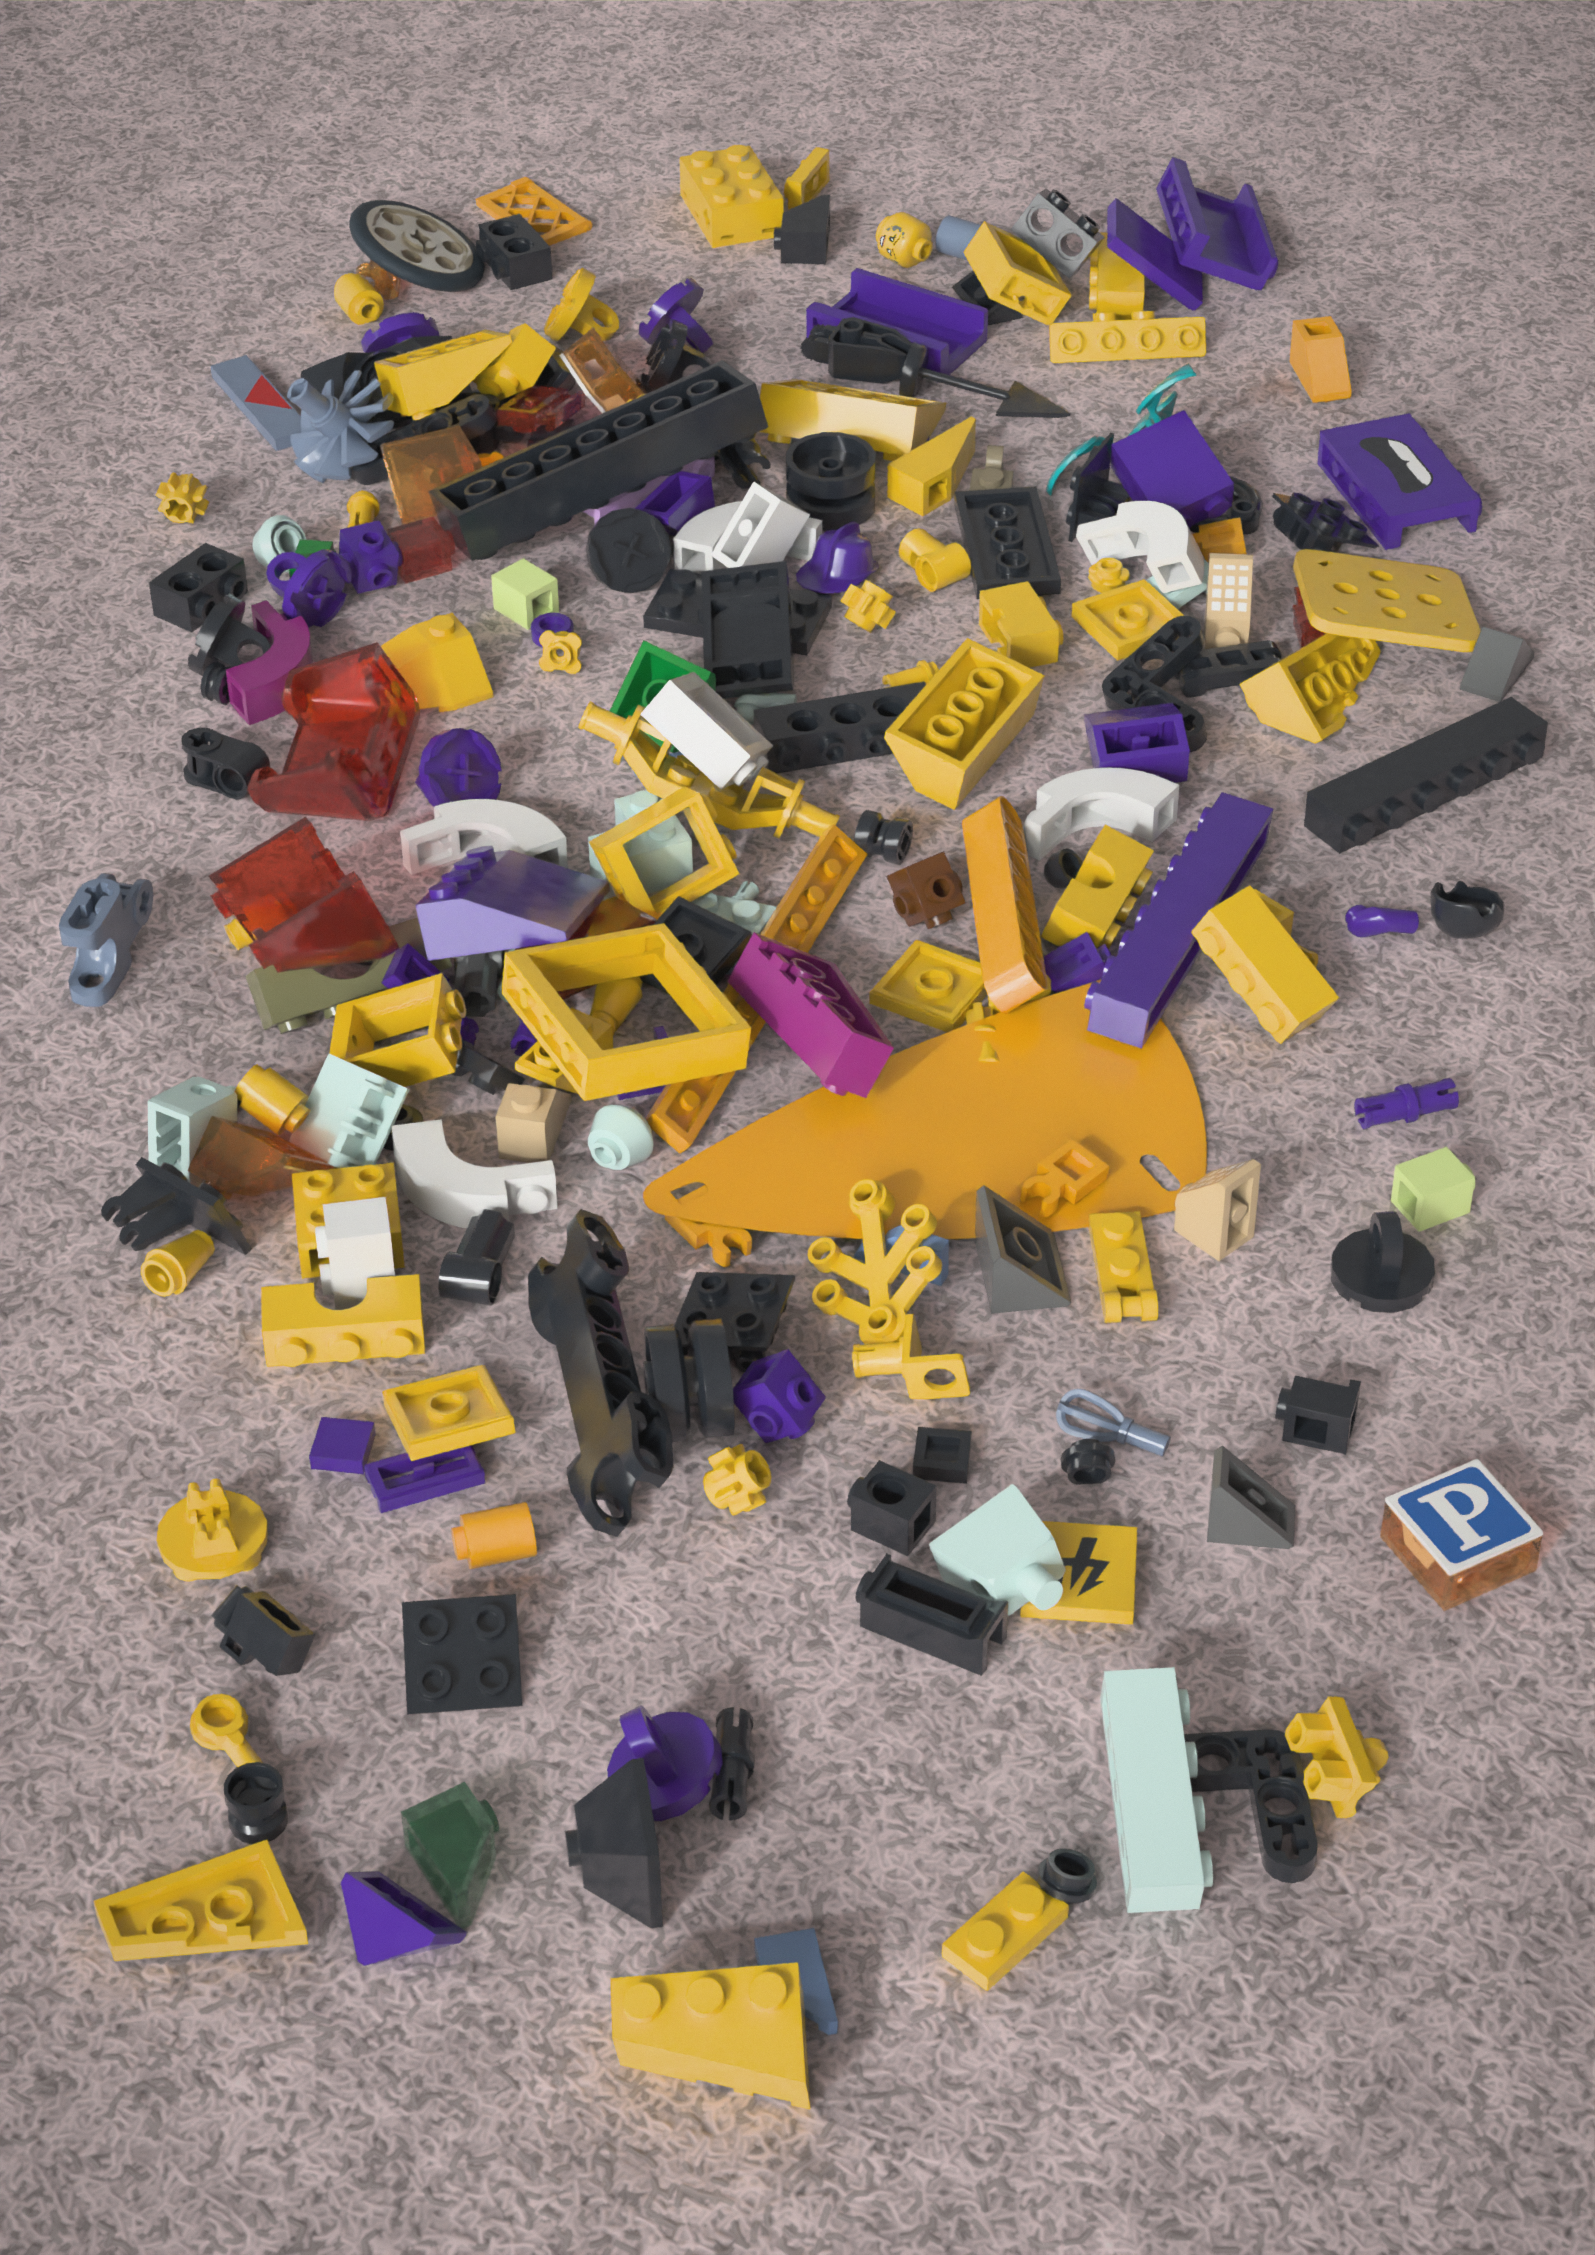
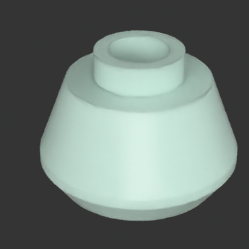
[253,515,307,572]
[588,1105,654,1170]

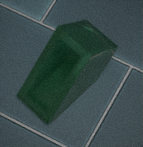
[401,1782,500,1929]

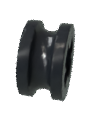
[200,662,232,706]

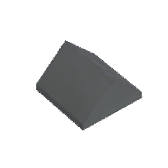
[975,1185,1071,1314]

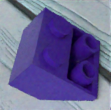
[1084,703,1190,783]

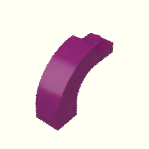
[226,600,314,725]

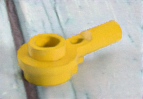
[190,1694,263,1767]

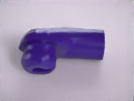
[1345,905,1419,938]

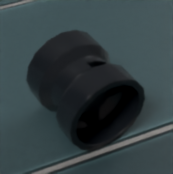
[854,810,913,865]
[224,1762,288,1844]

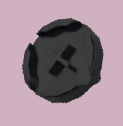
[638,319,712,394]
[586,508,671,593]
[188,594,271,676]
[1330,1211,1435,1313]

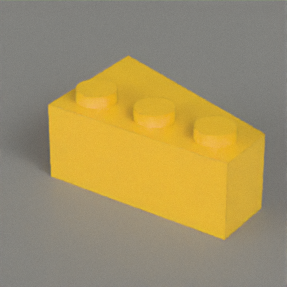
[610,1962,811,2110]

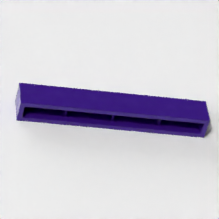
[1084,792,1274,1049]

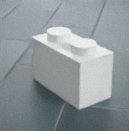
[711,482,810,568]
[315,1197,395,1310]

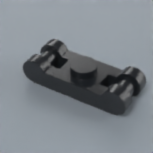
[1174,640,1282,698]

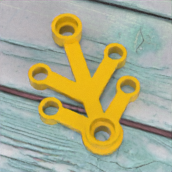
[807,1179,942,1344]

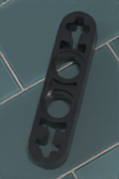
[352,394,497,485]

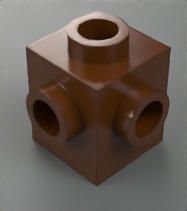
[886,851,966,929]

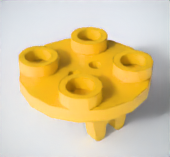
[157,1478,268,1581]

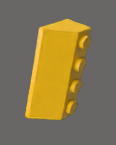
[884,638,1045,810]

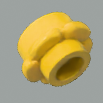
[1088,558,1130,593]

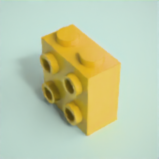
[292,1163,405,1279]

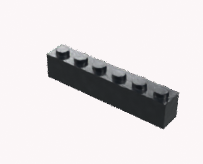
[1304,697,1548,854]

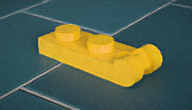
[1089,1211,1158,1323]

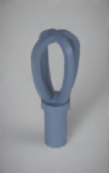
[1056,1389,1171,1457]

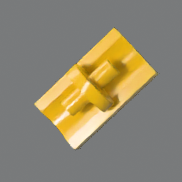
[1285,1696,1389,1818]

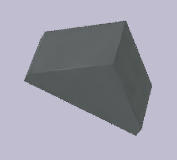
[1460,626,1535,702]
[1207,1446,1296,1549]

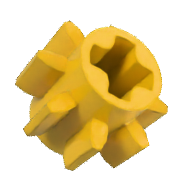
[156,472,209,523]
[840,580,896,633]
[703,1444,772,1516]

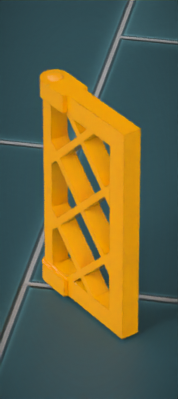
[476,177,592,246]

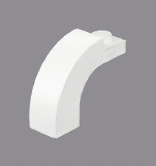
[673,501,822,574]
[1076,501,1204,593]
[1023,768,1179,860]
[400,799,568,875]
[391,1119,558,1228]

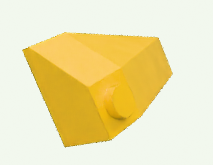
[297,613,494,727]
[1240,633,1381,744]

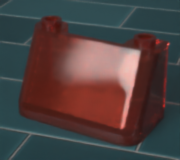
[247,642,420,821]
[209,817,400,973]

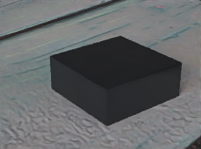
[913,1427,972,1484]

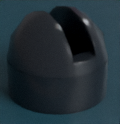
[1043,848,1083,889]

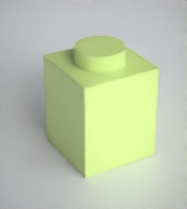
[491,558,559,630]
[1391,1146,1475,1232]

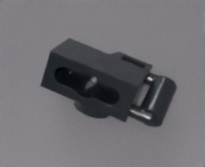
[211,1585,316,1676]

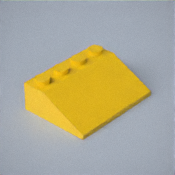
[759,379,947,461]

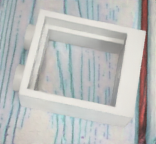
[641,672,773,789]

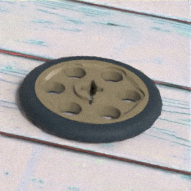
[349,200,484,292]

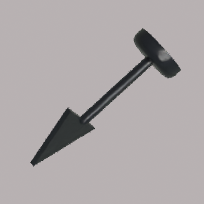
[899,341,1070,418]

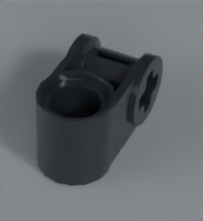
[181,728,270,800]

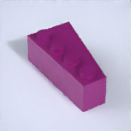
[727,932,894,1098]

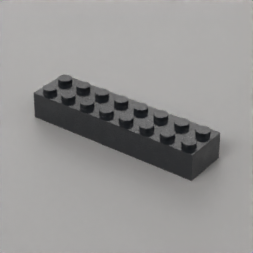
[428,360,768,561]

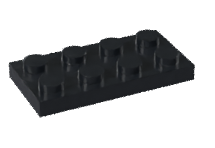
[954,486,1061,599]
[643,569,832,656]

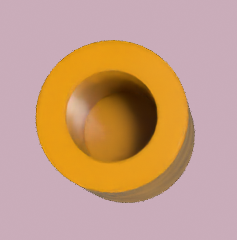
[451,1502,537,1569]

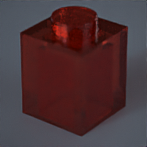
[387,516,455,584]

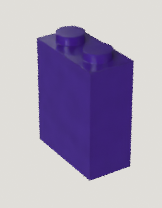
[1111,410,1234,529]

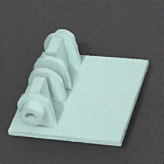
[288,1054,410,1168]

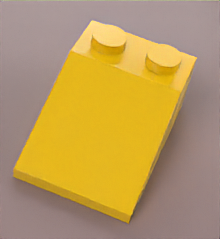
[374,329,512,420]

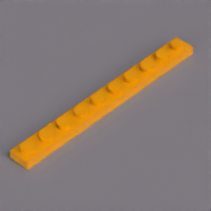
[645,824,867,1154]

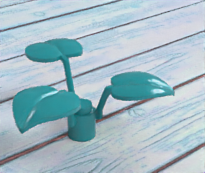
[1046,363,1197,496]

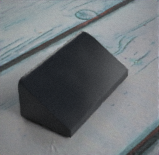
[952,270,1024,325]

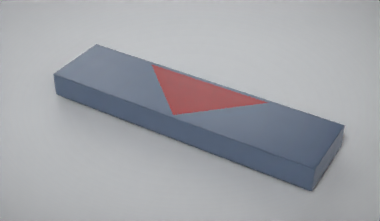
[210,355,301,451]

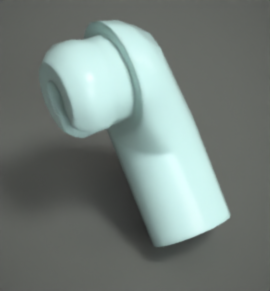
[734,693,797,725]

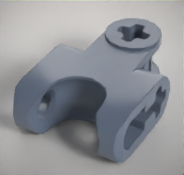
[59,873,154,1007]

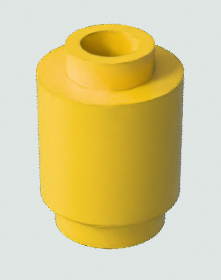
[334,273,384,325]
[235,1064,310,1136]

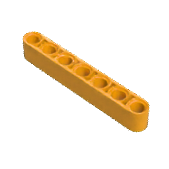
[962,796,1048,1014]

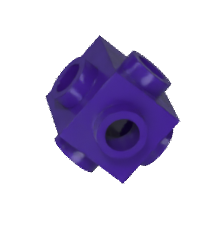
[339,520,402,594]
[733,1349,826,1443]

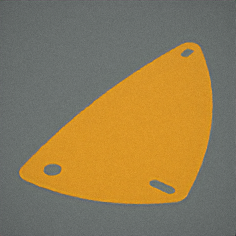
[643,980,1207,1239]

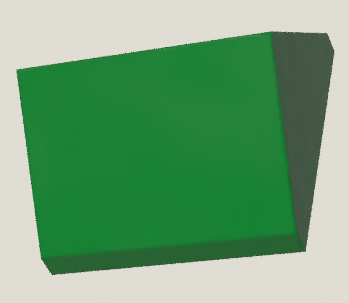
[610,640,716,753]

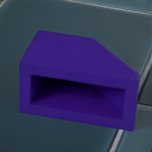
[635,471,715,536]

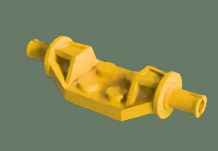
[578,701,840,839]

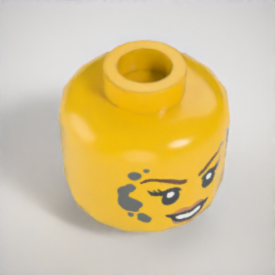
[876,212,933,268]

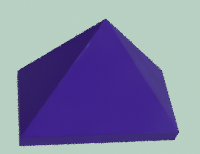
[341,1871,468,1966]

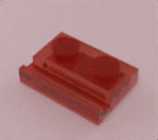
[497,385,585,433]

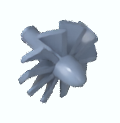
[287,371,394,483]

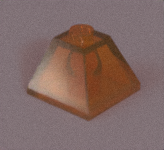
[380,425,482,526]
[187,1116,337,1200]

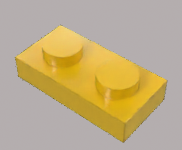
[784,147,830,210]
[942,1871,1069,1991]

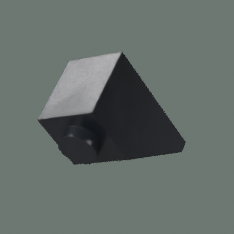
[774,195,830,265]

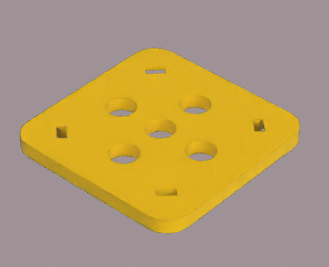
[1293,549,1481,652]

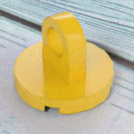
[543,268,620,343]

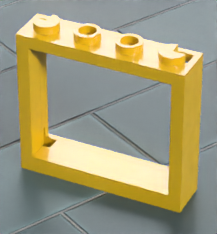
[502,923,753,1101]

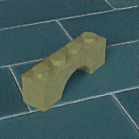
[245,917,452,1034]

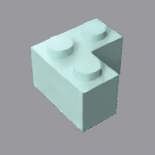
[588,790,693,905]

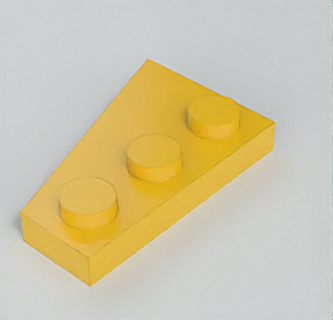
[94,1840,308,1961]

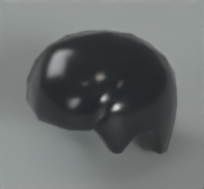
[1430,881,1505,940]

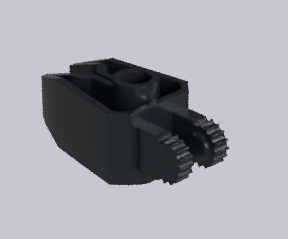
[800,317,912,384]

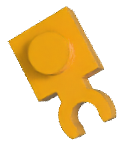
[1192,517,1247,562]
[1020,1138,1109,1217]
[665,1185,752,1268]

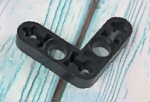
[1102,616,1207,752]
[1184,1729,1318,1883]

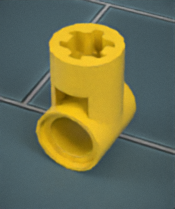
[898,528,971,592]

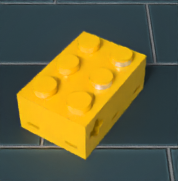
[679,145,784,248]

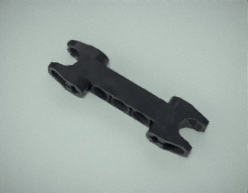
[528,1209,674,1537]

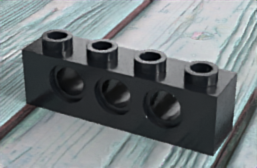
[753,681,926,774]

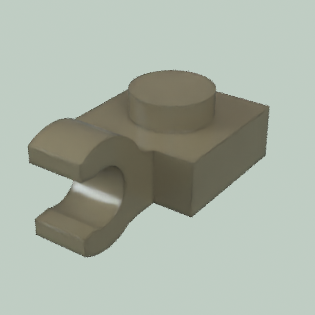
[969,445,1014,491]

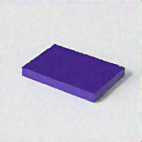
[1107,198,1203,311]

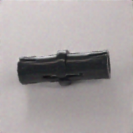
[709,1707,755,1821]

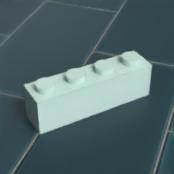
[1100,1667,1213,1913]

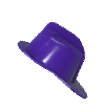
[796,522,879,594]

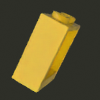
[963,221,1071,325]
[589,787,739,928]
[329,973,466,1087]

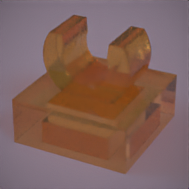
[356,259,401,300]

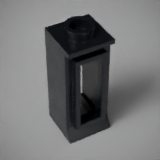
[855,1553,1008,1676]

